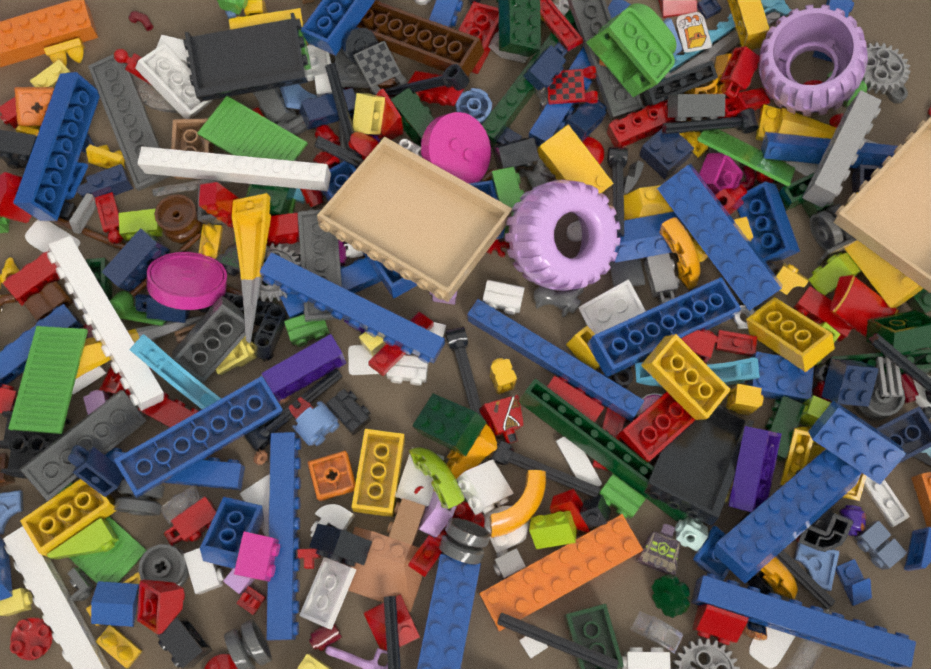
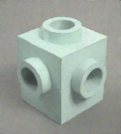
[675,516,708,551]

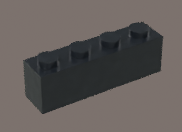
[642,61,718,106]

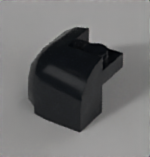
[796,508,854,552]

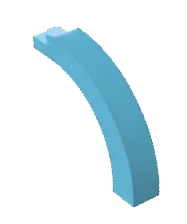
[635,357,760,387]

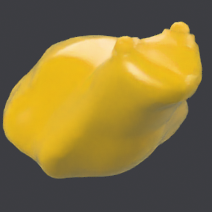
[0,257,20,284]

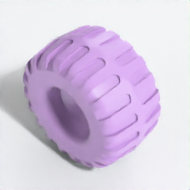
[758,5,868,116]
[505,180,621,291]

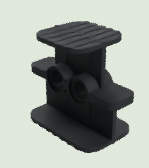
[0,411,71,479]

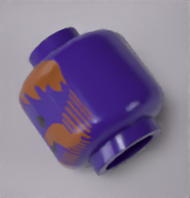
[839,505,866,536]

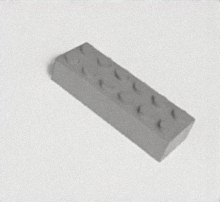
[802,91,882,208]

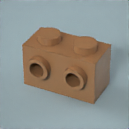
[387,498,426,545]

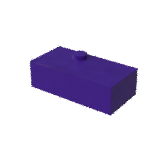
[261,334,347,402]
[729,426,782,512]

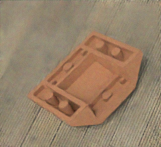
[342,527,423,612]

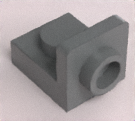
[67,568,96,601]

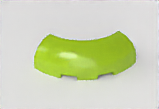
[409,447,465,509]

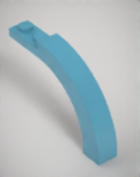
[129,334,221,409]

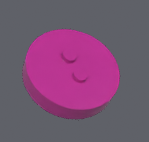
[421,112,491,184]
[147,252,227,310]

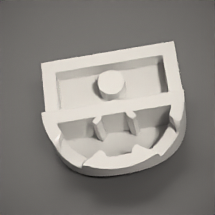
[484,505,530,553]

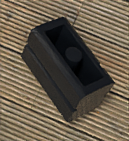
[326,389,371,435]

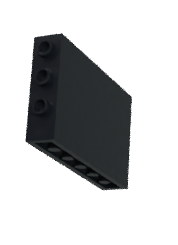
[183,13,308,102]
[644,405,754,526]

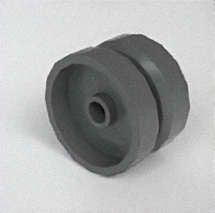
[809,204,853,251]
[853,374,905,421]
[114,480,165,516]
[439,518,491,564]
[138,544,190,587]
[224,619,272,669]

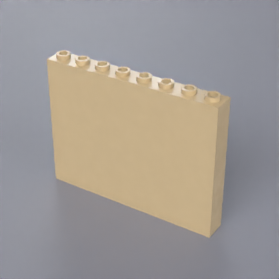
[834,117,931,293]
[317,137,512,302]

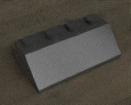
[172,295,254,383]

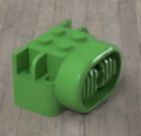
[586,3,677,97]

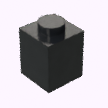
[580,495,611,530]

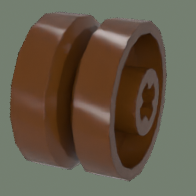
[154,194,202,243]

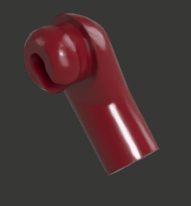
[128,11,154,31]
[740,165,756,191]

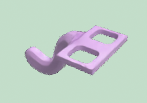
[325,646,388,669]

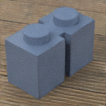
[854,521,907,570]

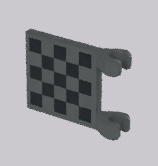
[353,41,407,95]

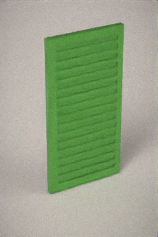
[197,96,308,161]
[697,129,795,186]
[8,326,88,434]
[57,482,147,583]

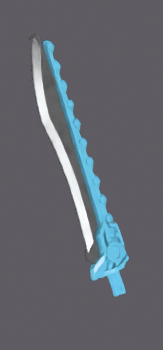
[640,0,792,101]

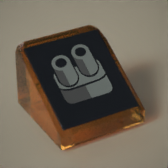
[742,621,767,641]

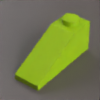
[47,518,119,559]

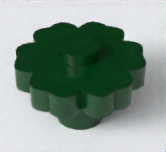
[651,574,690,618]

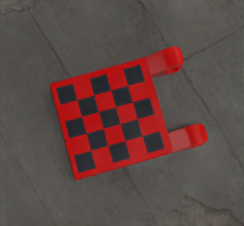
[548,66,598,105]

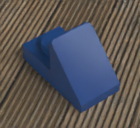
[836,559,872,606]

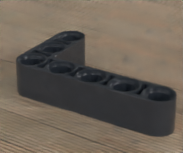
[197,292,285,359]

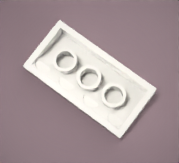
[136,43,213,119]

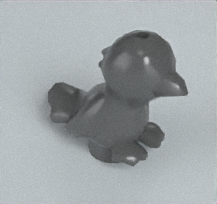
[518,165,555,188]
[533,286,584,317]

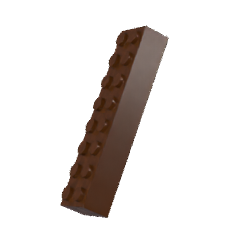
[356,0,484,77]

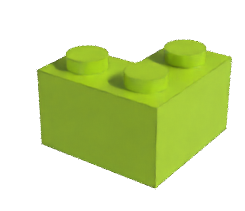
[808,252,861,296]

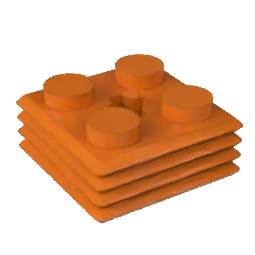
[15,87,54,126]
[308,451,356,501]

